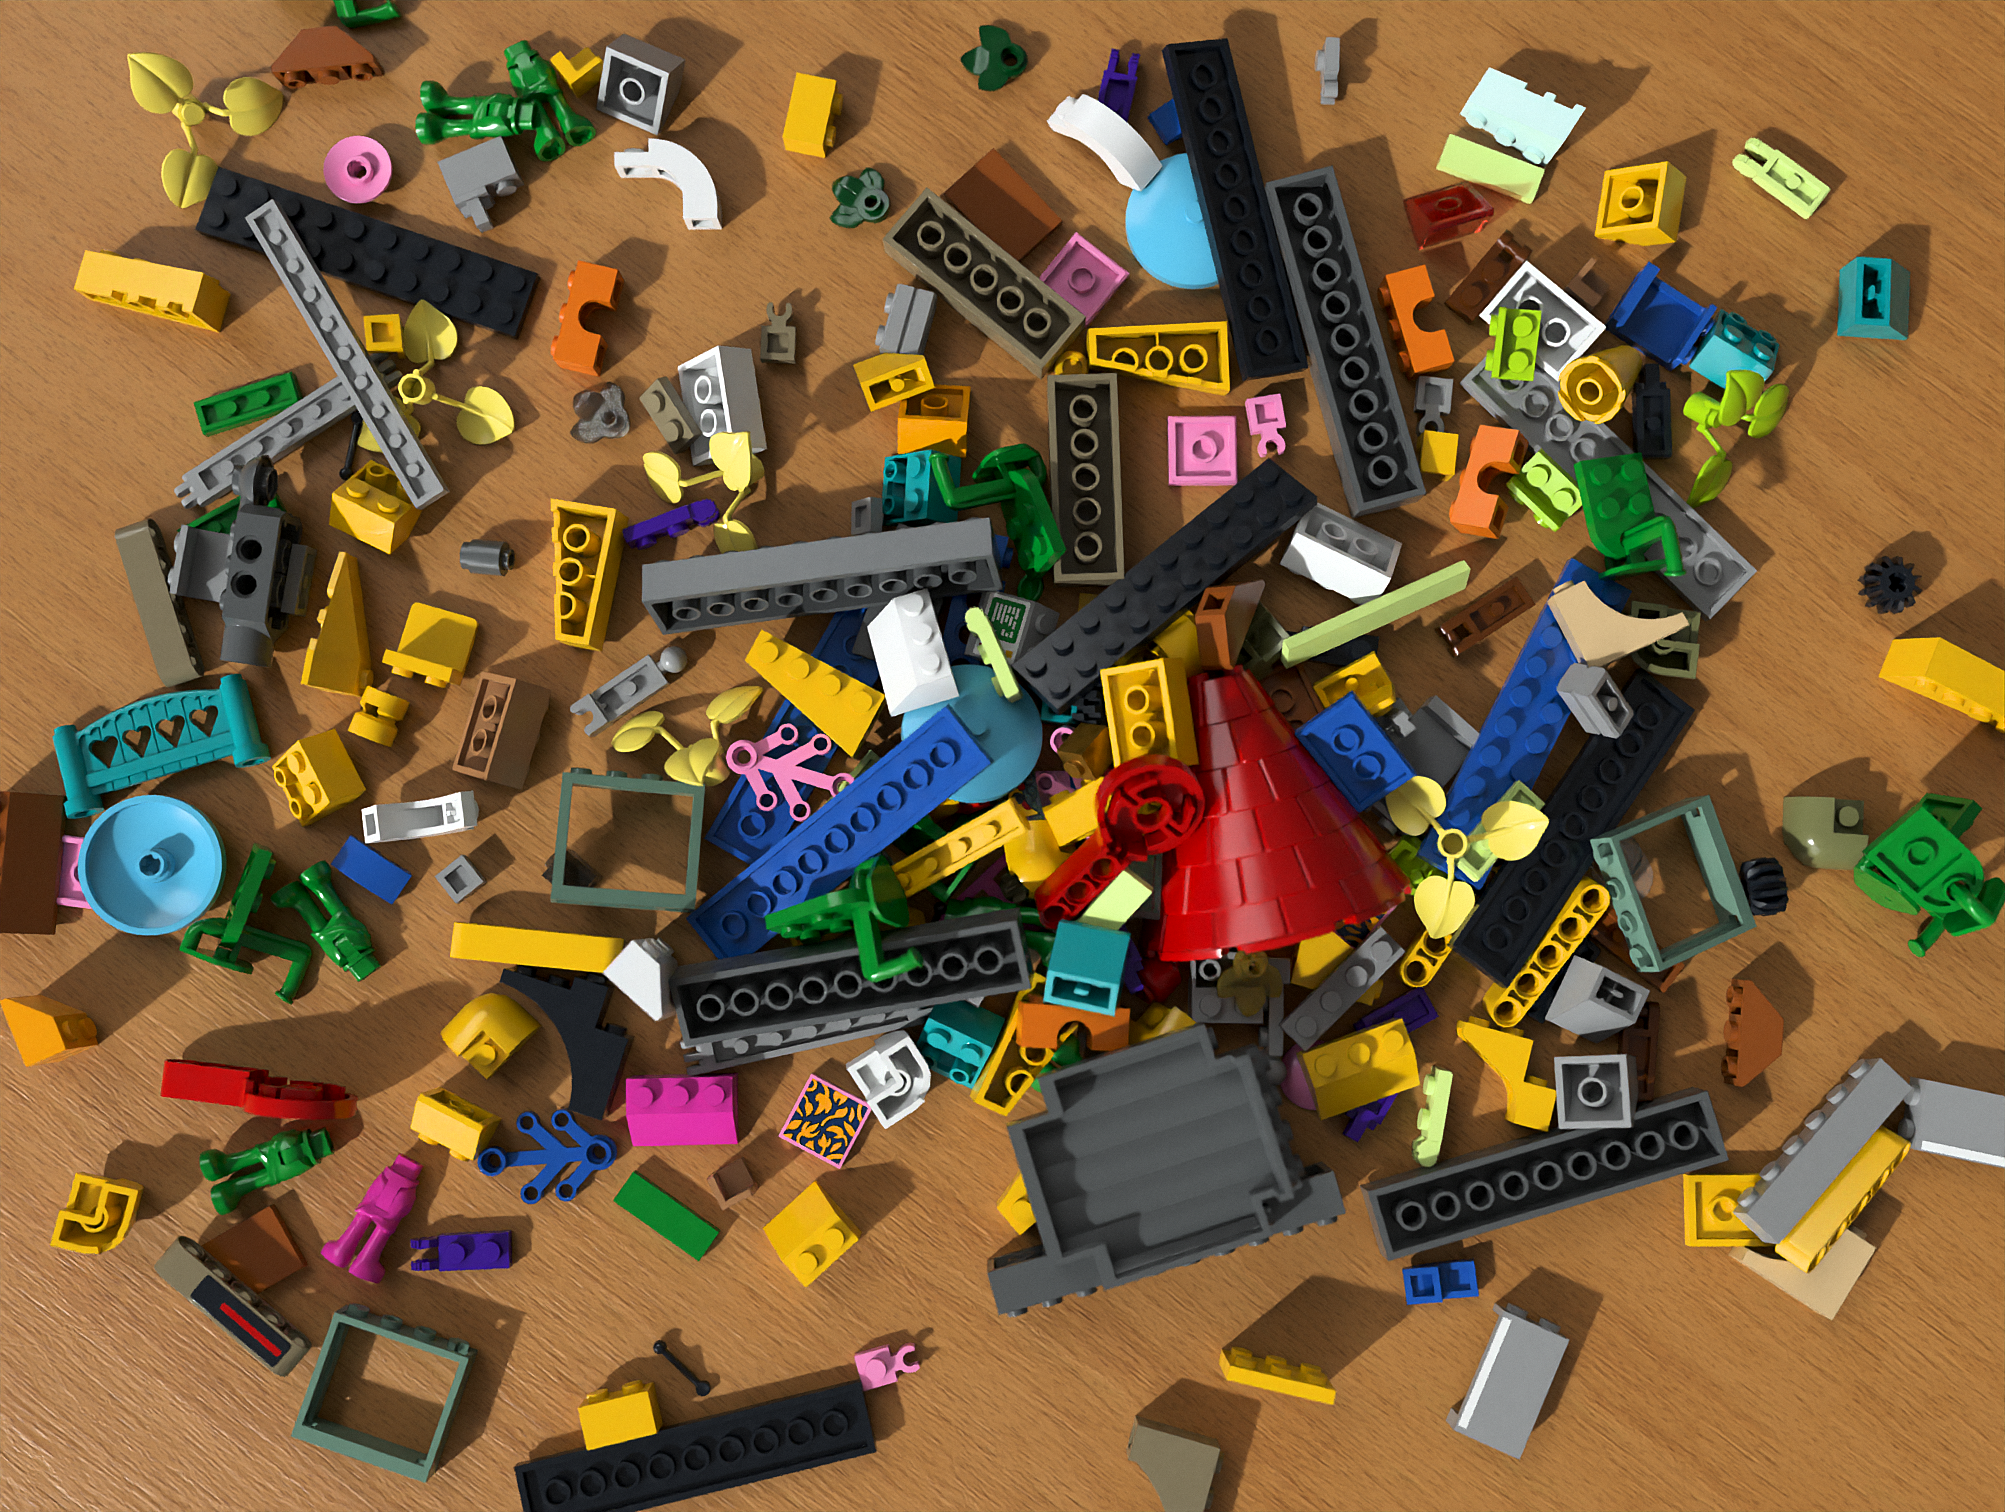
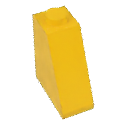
[1290,932,1383,1005]

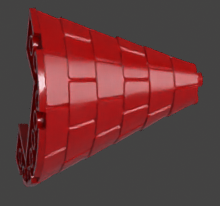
[1138,664,1412,961]

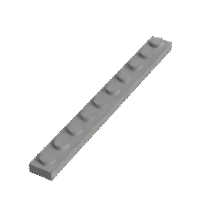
[245,199,450,510]

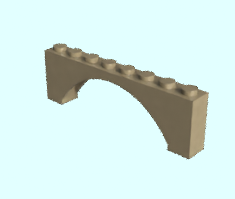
[1126,1415,1224,1512]

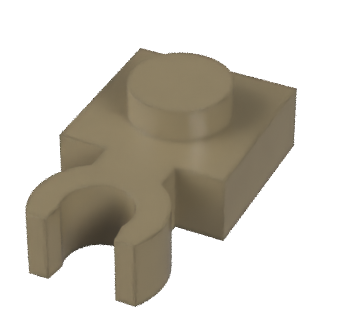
[760,302,797,364]

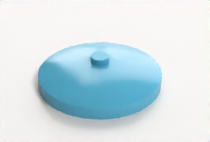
[1125,153,1219,289]
[901,664,1042,803]
[78,795,226,936]

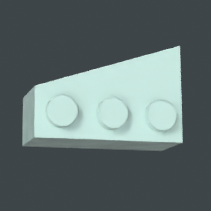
[1460,67,1586,167]

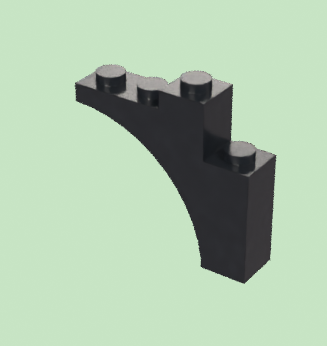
[499,964,635,1120]

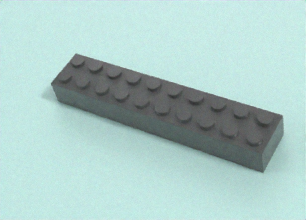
[1264,165,1426,519]
[642,517,1003,635]
[668,907,1034,1047]
[1360,1087,1729,1261]
[987,1161,1346,1317]

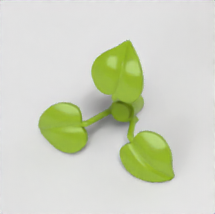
[1683,370,1789,508]

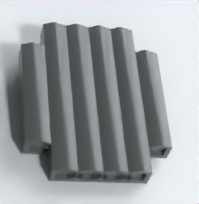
[1006,1022,1305,1291]

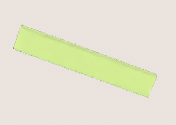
[1281,560,1471,669]

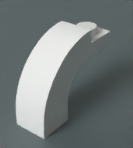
[1047,94,1162,192]
[614,139,722,230]
[361,791,479,844]

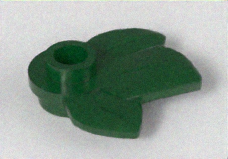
[960,25,1028,91]
[830,167,891,228]

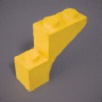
[1455,1016,1557,1132]

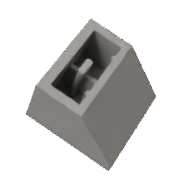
[1188,952,1263,1023]
[1545,955,1650,1044]

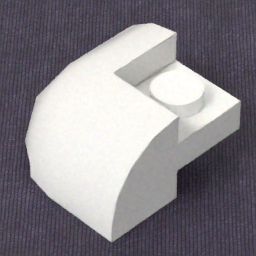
[846,1030,931,1129]

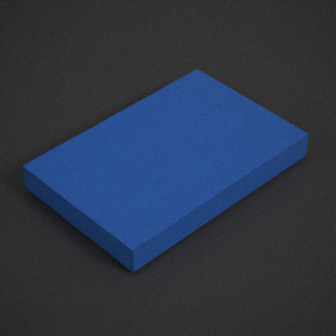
[1295,690,1417,813]

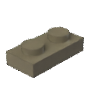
[639,377,703,454]

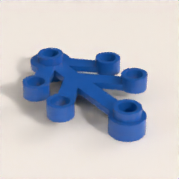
[478,1108,617,1204]

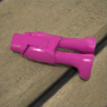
[321,1153,424,1283]

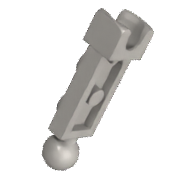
[570,646,687,737]
[1258,957,1290,1085]

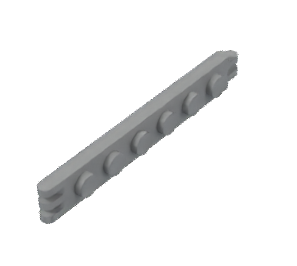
[174,353,403,509]
[680,1005,934,1076]

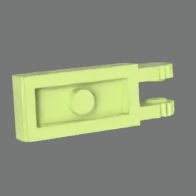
[1732,137,1831,220]
[964,607,1024,703]
[1411,1066,1453,1168]

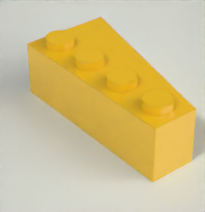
[74,249,231,333]
[551,498,629,651]
[745,629,887,760]

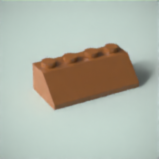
[0,791,68,935]

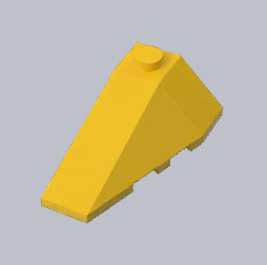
[301,551,373,697]

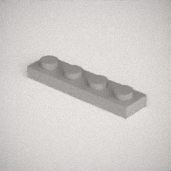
[1279,926,1405,1051]

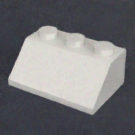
[1479,261,1606,382]
[678,346,767,466]
[1280,503,1402,605]
[867,588,959,717]
[603,938,678,1022]

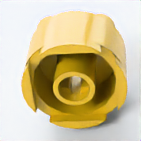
[1141,610,1206,684]

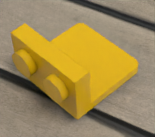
[382,602,479,688]
[1313,651,1396,718]

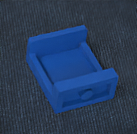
[1604,262,1718,371]

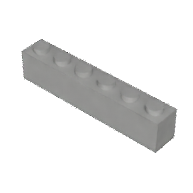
[1732,1058,1912,1244]

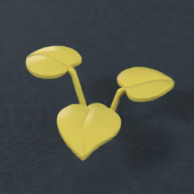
[127,52,283,208]
[357,300,515,453]
[643,431,765,554]
[611,686,764,786]
[1385,776,1549,939]

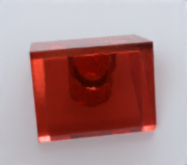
[1403,181,1494,250]

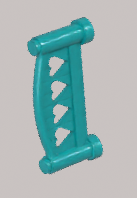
[52,674,271,819]

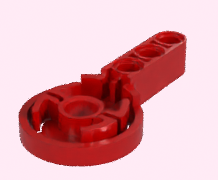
[1034,754,1205,929]
[160,1059,358,1120]

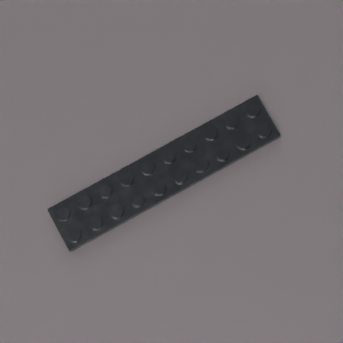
[1162,38,1309,381]
[195,167,541,340]
[1011,458,1317,716]
[1447,668,1695,988]
[514,1379,877,1512]

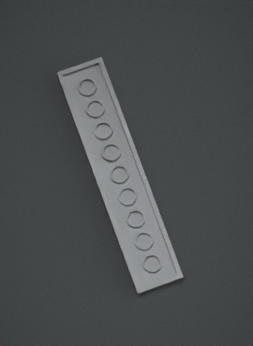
[1459,349,1757,621]

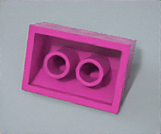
[626,1073,739,1146]

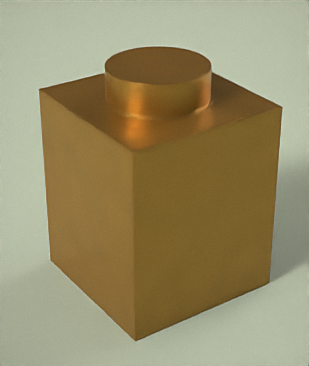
[1056,723,1114,781]

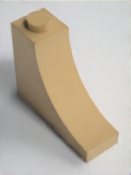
[1547,580,1689,668]
[1728,1225,1876,1320]

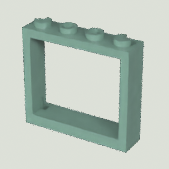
[550,768,705,913]
[1590,795,1757,972]
[291,1303,478,1483]

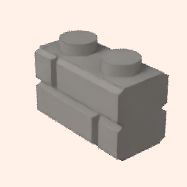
[875,283,938,355]
[1557,663,1634,738]

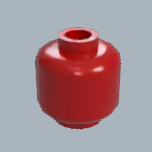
[1135,952,1182,1004]

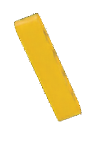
[1395,858,1505,987]
[1482,876,1610,1027]
[450,922,624,973]
[1775,1125,1911,1274]

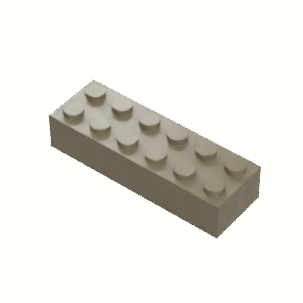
[883,187,1086,380]
[1047,373,1125,588]

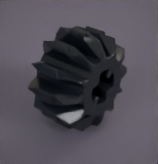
[1857,556,1923,614]
[1739,857,1789,916]

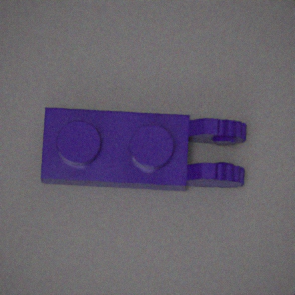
[1097,48,1140,122]
[622,498,720,550]
[411,1230,512,1271]

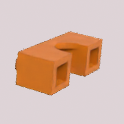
[551,260,624,377]
[1377,264,1455,381]
[1449,425,1529,539]
[1016,994,1130,1051]

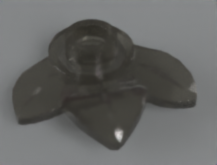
[570,381,630,444]

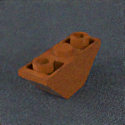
[271,26,384,89]
[1195,579,1265,670]
[1721,979,1784,1087]

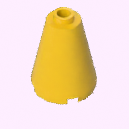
[1558,345,1642,424]

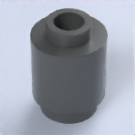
[460,539,515,576]

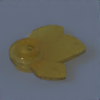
[1217,951,1283,1017]

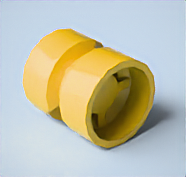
[348,685,410,747]

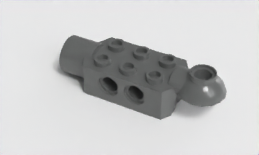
[220,455,303,667]

